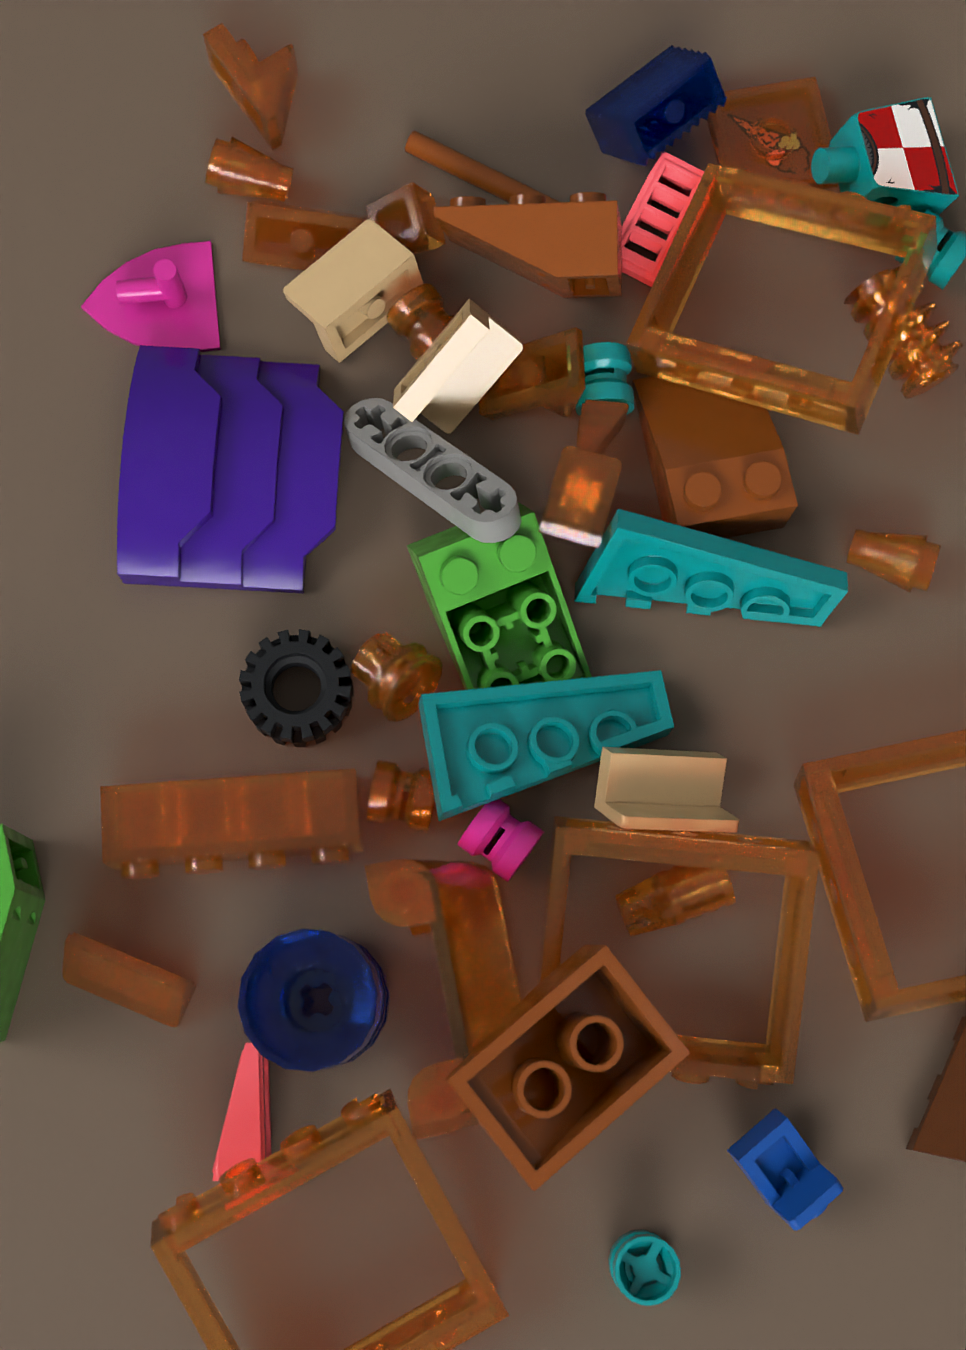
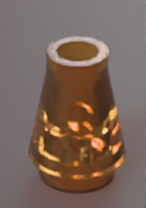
[205,137,294,202]
[846,528,941,593]

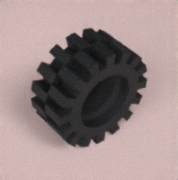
[239,629,354,747]

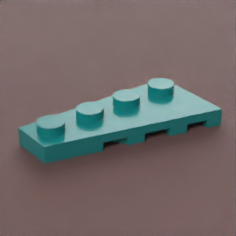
[574,508,848,627]
[418,670,674,821]

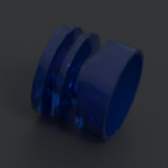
[238,929,390,1072]

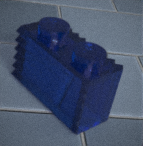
[585,45,727,166]

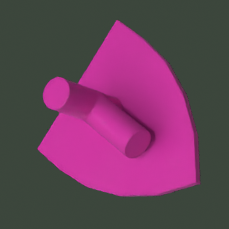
[81,241,221,352]

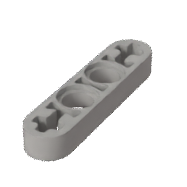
[344,398,522,543]

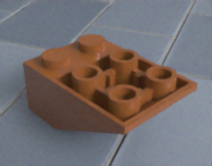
[434,192,622,298]

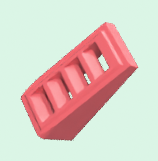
[622,152,712,289]
[212,1042,272,1181]

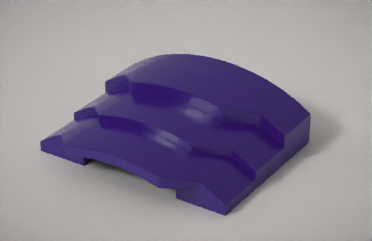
[117,345,344,593]

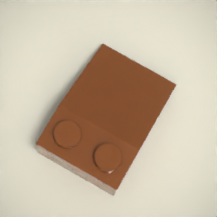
[632,360,798,538]
[445,944,690,1192]

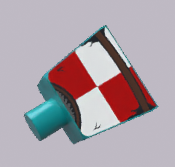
[811,97,959,224]

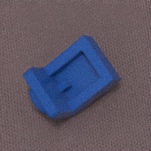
[727,1108,844,1230]

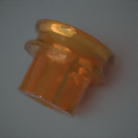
[352,633,443,722]

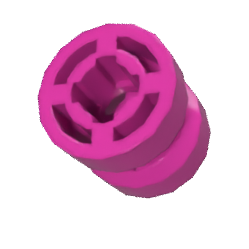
[457,799,544,882]

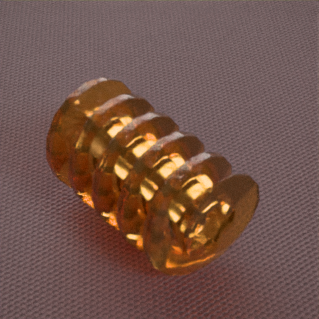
[844,263,963,399]

